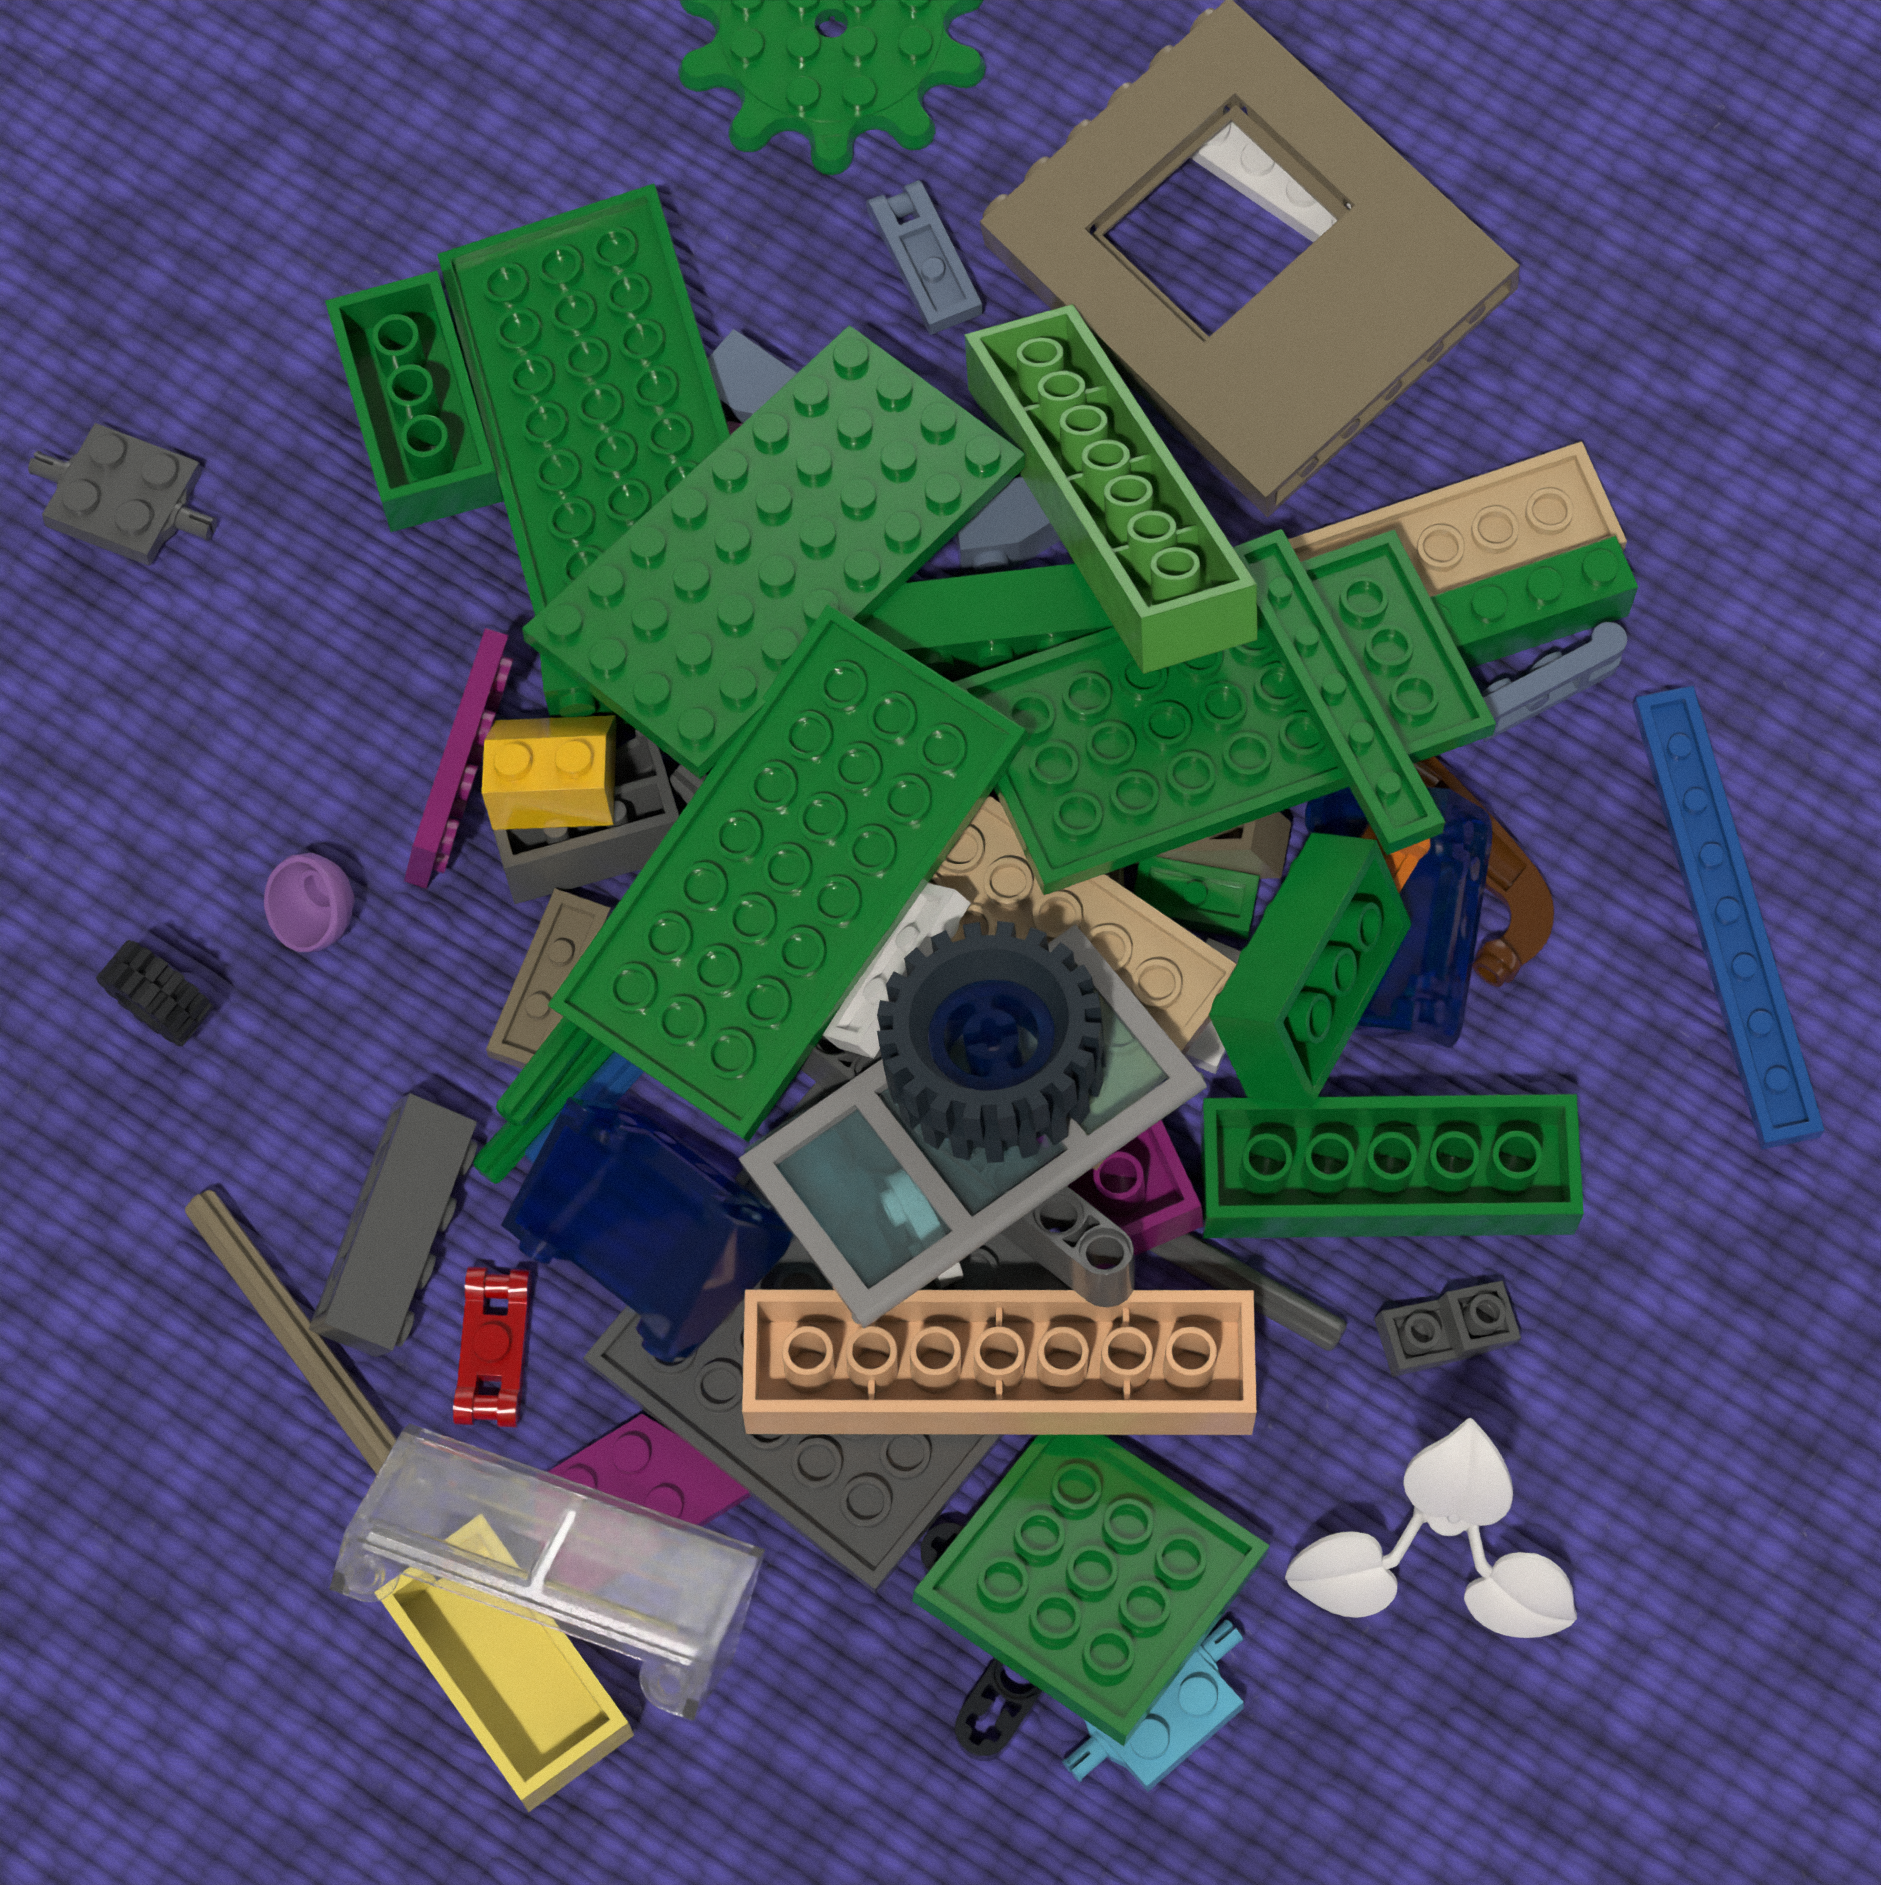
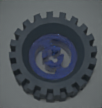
[877,921,1106,1163]

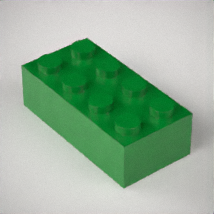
[325,270,503,532]
[1208,833,1412,1107]

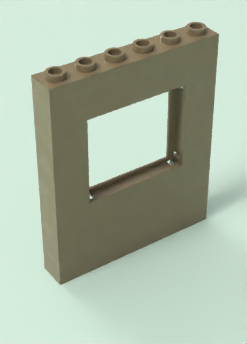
[979,0,1520,518]

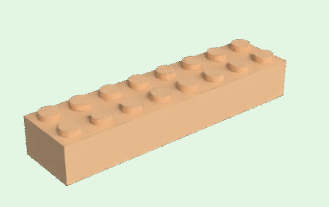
[742,1290,1257,1435]

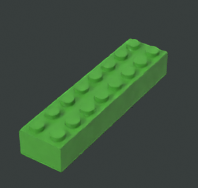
[964,304,1257,674]

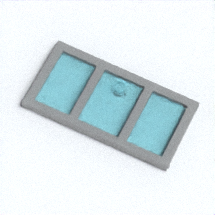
[738,924,1207,1329]

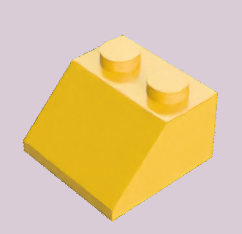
[482,715,617,830]

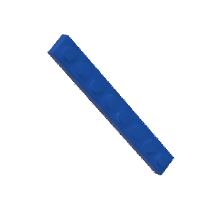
[1633,686,1825,1150]

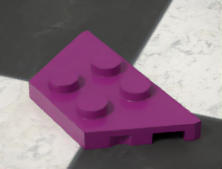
[534,1414,751,1618]

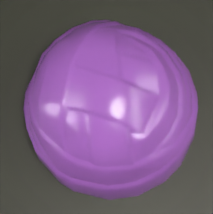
[264,853,355,952]

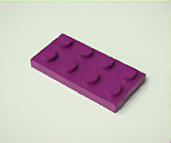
[404,628,514,889]

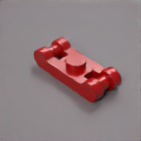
[453,1266,532,1428]

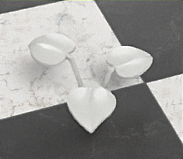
[1285,1418,1577,1638]

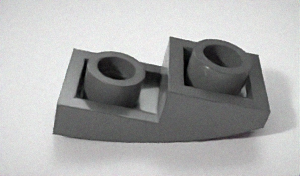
[1374,1280,1521,1377]

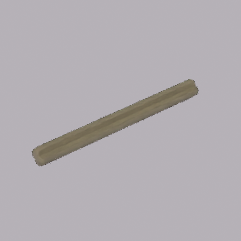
[185,1190,419,1493]

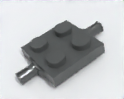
[28,423,217,566]

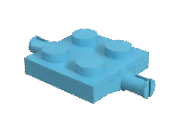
[1062,1619,1244,1792]

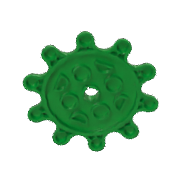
[678,0,986,175]

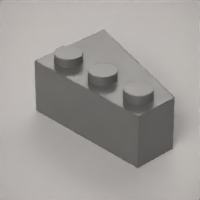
[493,730,679,904]

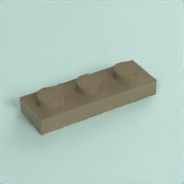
[486,888,612,1069]

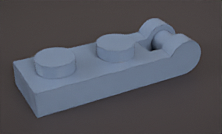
[866,180,982,335]
[1481,622,1627,742]

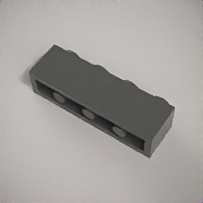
[308,1093,477,1357]

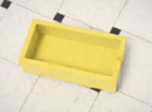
[375,1516,634,1812]

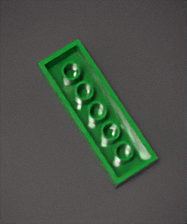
[1200,1094,1584,1238]

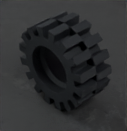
[96,940,214,1047]

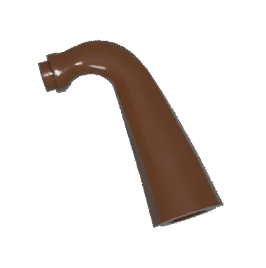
[1413,757,1554,987]

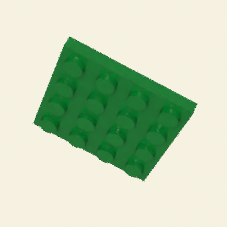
[912,1435,1270,1746]

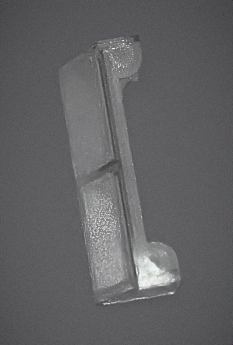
[329,1423,765,1721]

